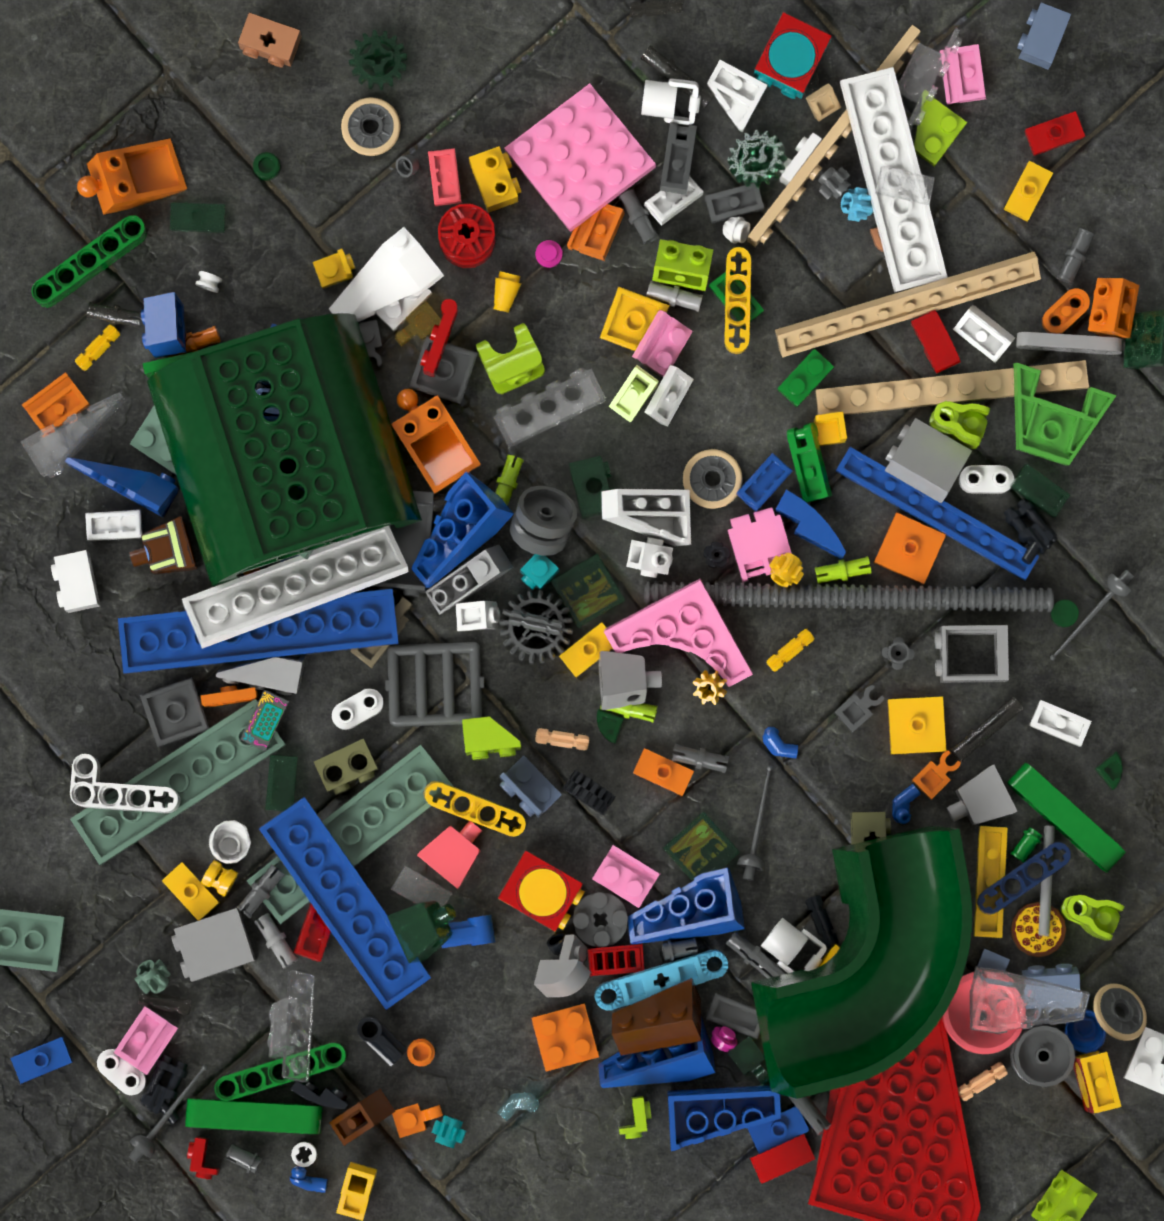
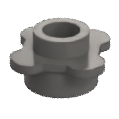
[882,637,915,670]

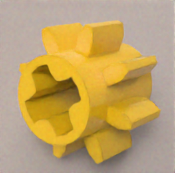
[769,553,804,587]
[693,670,727,705]

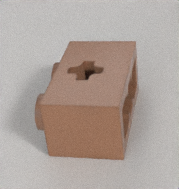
[238,13,302,68]

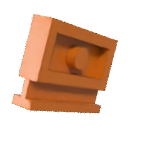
[567,204,625,261]
[22,372,90,437]

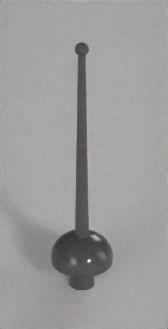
[1050,570,1134,661]
[737,765,772,881]
[128,1065,207,1163]

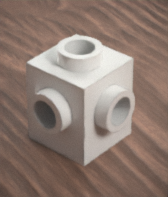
[626,537,673,578]

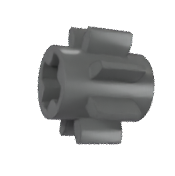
[818,166,851,200]

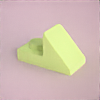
[609,365,659,422]

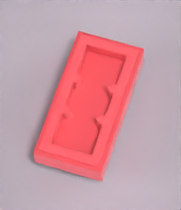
[428,148,462,206]

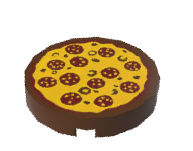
[1010,902,1066,957]

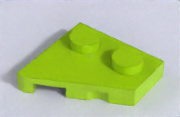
[914,92,967,167]

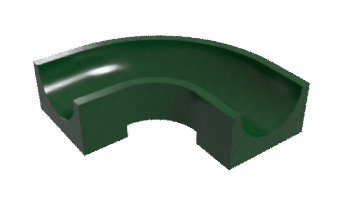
[751,826,972,1099]

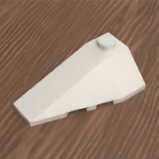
[329,227,444,322]

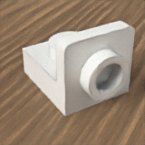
[456,601,501,631]

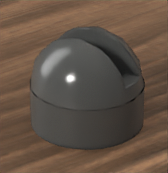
[396,154,420,177]

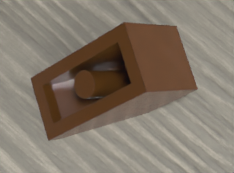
[329,1088,396,1146]

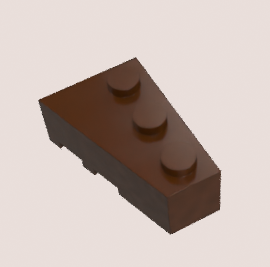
[612,978,701,1055]

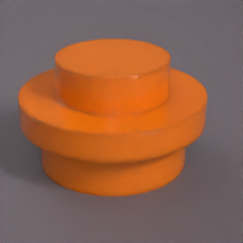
[407,1039,435,1067]

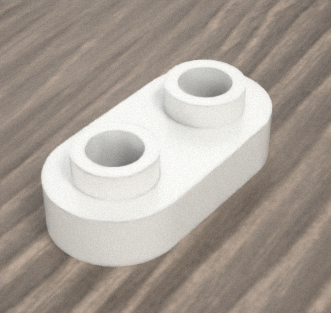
[959,465,1014,494]
[332,689,384,730]
[97,1049,147,1095]

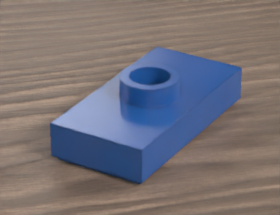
[736,453,792,512]
[11,1037,73,1084]
[747,1106,809,1154]

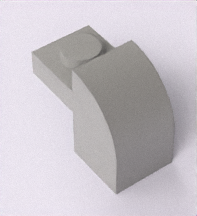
[534,935,591,997]

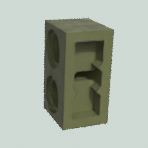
[314,738,379,795]

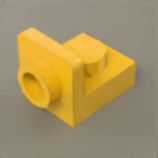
[313,248,356,289]

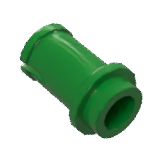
[1010,827,1043,863]

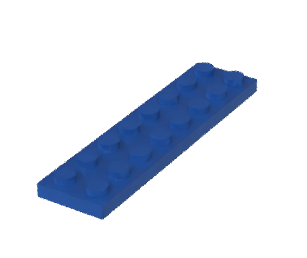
[259,797,431,1009]

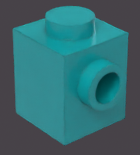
[520,554,559,590]

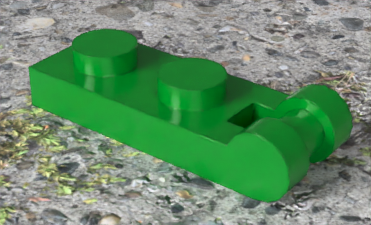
[787,422,832,503]

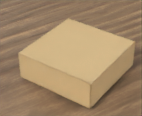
[806,83,841,121]

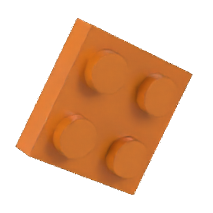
[531,1003,599,1072]

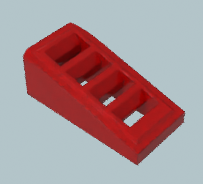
[587,944,644,976]

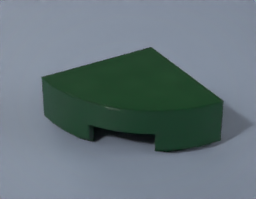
[597,709,624,744]
[1095,751,1122,790]

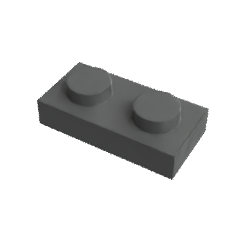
[705,182,764,224]

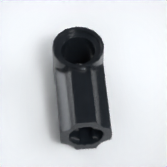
[357,1015,408,1067]

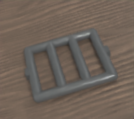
[385,642,484,727]

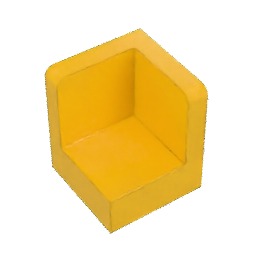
[814,411,847,446]

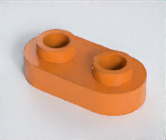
[1042,288,1090,334]

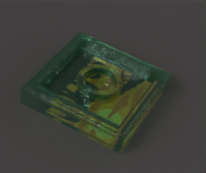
[551,553,625,628]
[663,811,740,881]

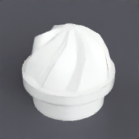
[723,217,750,244]

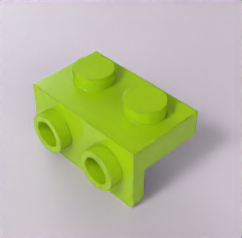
[618,1096,651,1139]
[1031,1170,1097,1221]

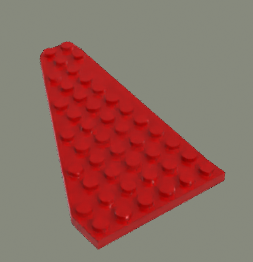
[807,1017,981,1221]

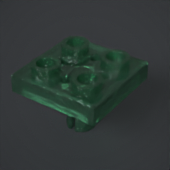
[1123,309,1164,369]

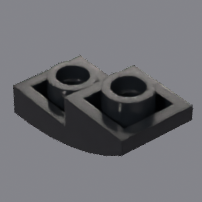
[291,1079,349,1109]

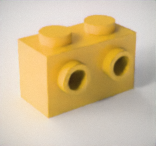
[469,146,521,213]

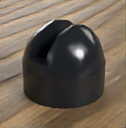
[547,932,566,956]

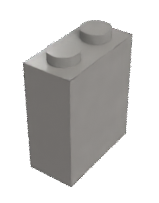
[885,418,972,503]
[171,908,256,982]

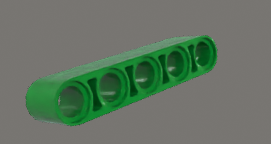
[32,215,147,308]
[1007,762,1126,873]
[214,1042,347,1101]
[185,1098,323,1134]

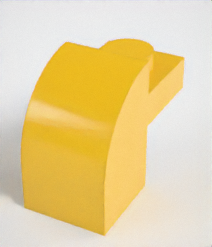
[336,1162,377,1221]

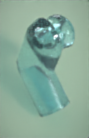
[497,1093,539,1121]

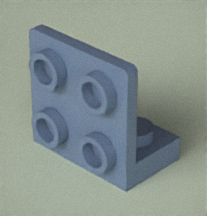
[499,756,562,818]

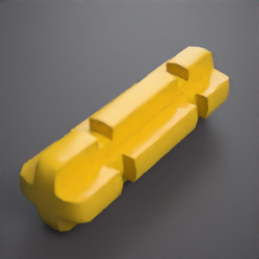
[75,324,120,371]
[766,629,815,672]

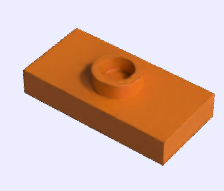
[201,686,259,708]
[633,748,694,796]

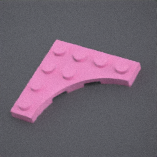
[604,578,753,687]

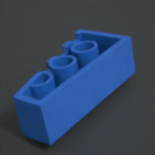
[667,1085,781,1152]

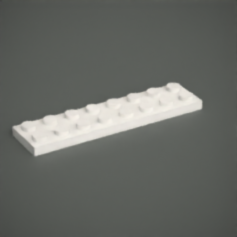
[840,67,948,292]
[182,526,408,649]

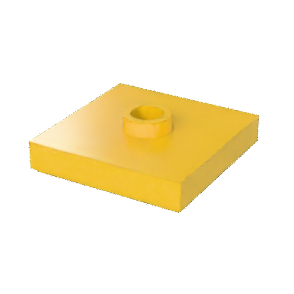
[599,287,670,351]
[888,697,946,755]

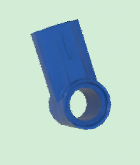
[438,915,496,948]

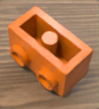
[1088,278,1139,338]

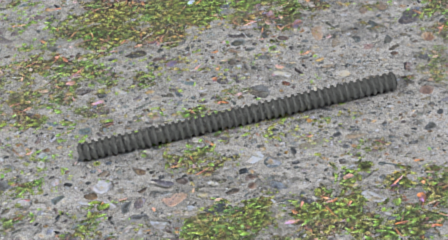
[644,581,1054,612]

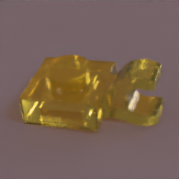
[395,302,441,347]

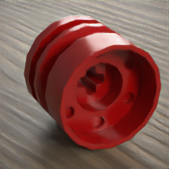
[438,204,496,268]

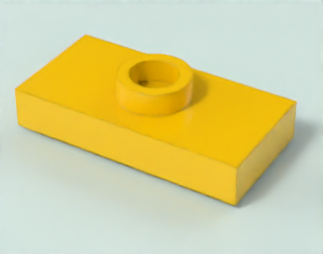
[1004,161,1053,222]
[559,622,613,678]
[162,862,220,921]

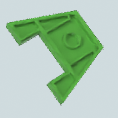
[1013,363,1116,466]

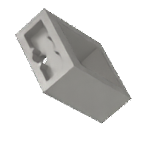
[935,625,1009,683]

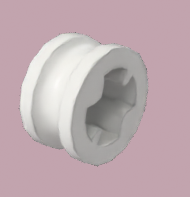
[195,271,222,293]
[291,1142,317,1167]

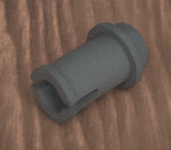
[662,937,698,962]
[225,1144,262,1174]

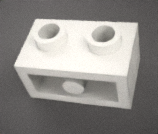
[51,550,100,613]

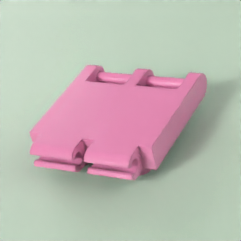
[727,507,792,582]

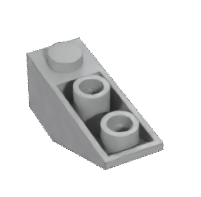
[426,545,514,615]
[216,655,306,695]

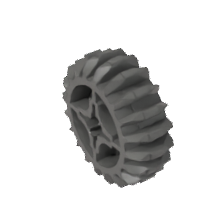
[499,590,573,664]

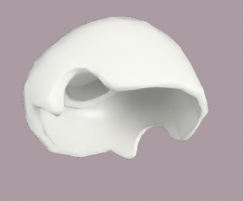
[209,820,251,864]

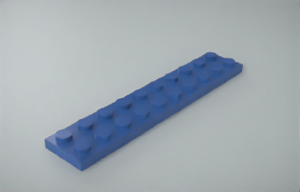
[118,589,399,674]

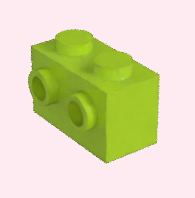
[652,239,713,291]

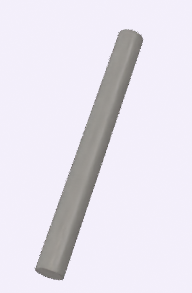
[1038,826,1055,936]

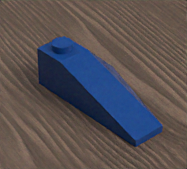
[65,457,179,518]
[411,471,514,588]
[628,868,745,944]
[598,1016,715,1088]

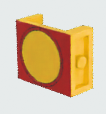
[498,851,585,932]
[1073,1051,1122,1114]

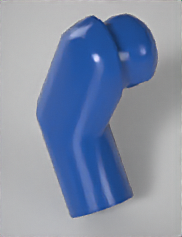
[762,727,798,759]
[892,784,920,824]
[289,1167,328,1193]

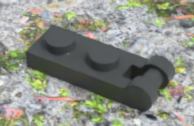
[660,122,697,195]

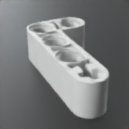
[70,754,181,813]

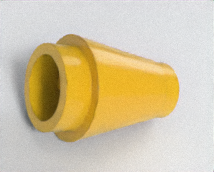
[493,271,521,313]

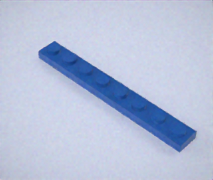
[836,447,1039,580]

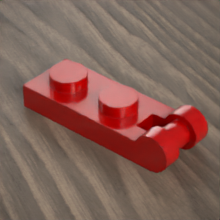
[420,299,458,378]

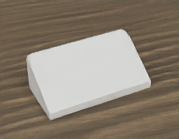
[953,305,1015,363]

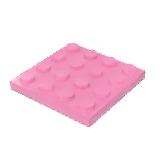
[504,84,656,232]

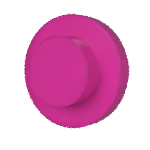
[535,240,562,268]
[711,1026,738,1052]

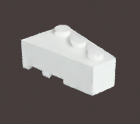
[601,489,691,547]

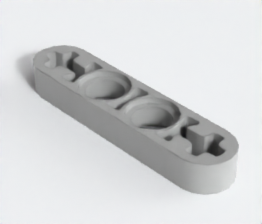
[1016,332,1123,355]

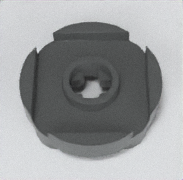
[573,892,628,947]

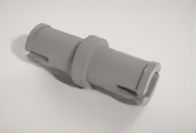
[646,281,703,312]
[254,913,298,969]

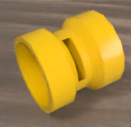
[201,859,239,897]

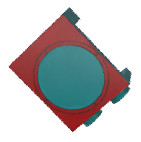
[753,12,832,99]

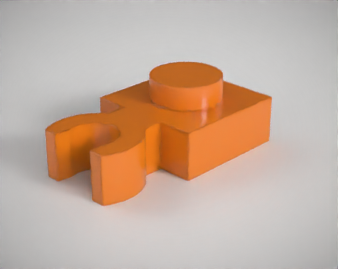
[911,751,961,800]

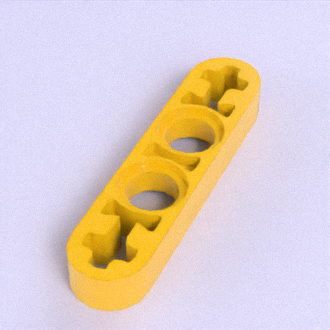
[724,247,751,354]
[424,781,526,837]

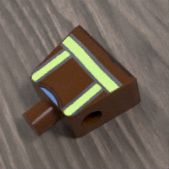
[129,517,198,574]

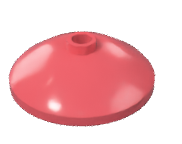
[942,971,1026,1054]

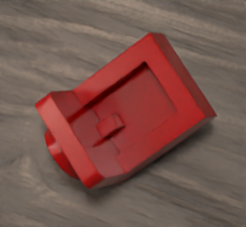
[187,1137,220,1179]

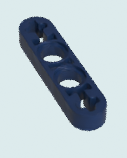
[977,842,1071,915]

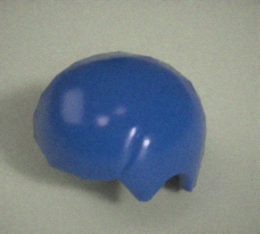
[1065,1009,1107,1054]

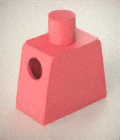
[417,821,482,889]

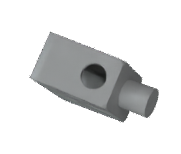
[598,651,662,710]
[946,765,1017,825]

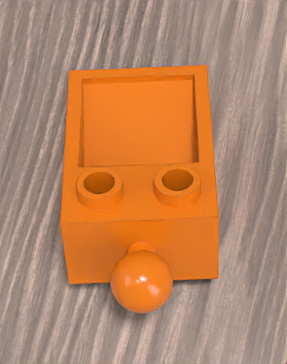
[77,138,187,215]
[391,389,481,494]

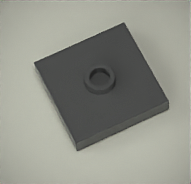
[409,336,478,405]
[140,677,210,748]

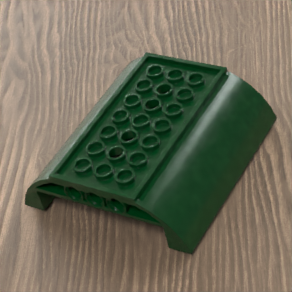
[147,313,422,587]

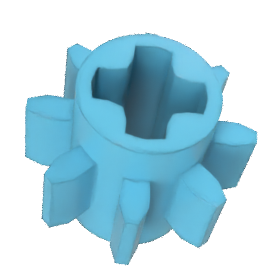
[841,187,873,222]

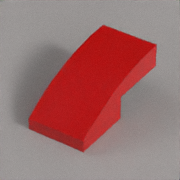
[911,310,961,374]
[750,1134,815,1184]

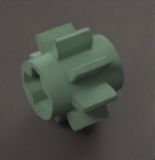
[134,959,171,994]

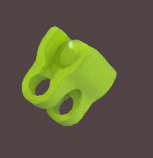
[476,323,545,394]
[929,401,990,449]
[1060,895,1125,941]

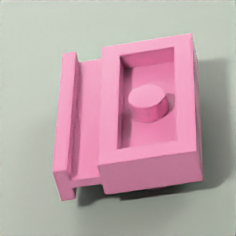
[940,44,986,105]
[632,310,693,377]
[592,845,660,908]
[113,1006,178,1075]

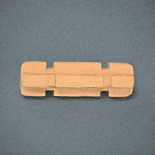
[535,728,589,751]
[958,1062,1008,1101]

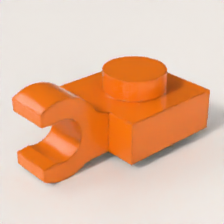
[392,1103,443,1138]

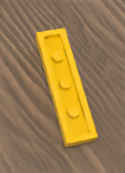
[974,826,1008,938]

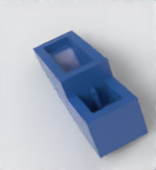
[775,489,846,560]

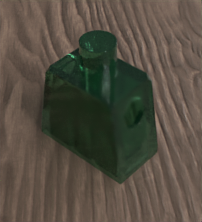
[387,901,456,963]

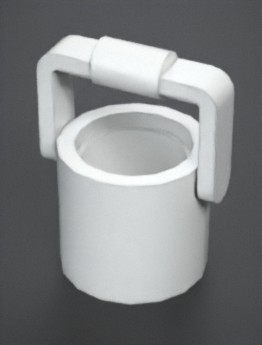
[641,79,701,125]
[761,918,827,973]

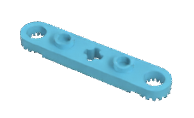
[594,950,728,1010]

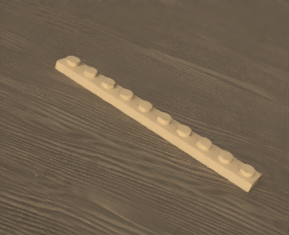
[747,25,921,247]
[775,252,1041,357]
[815,360,1089,415]

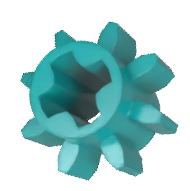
[431,1115,466,1148]

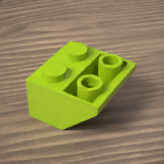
[462,717,521,760]

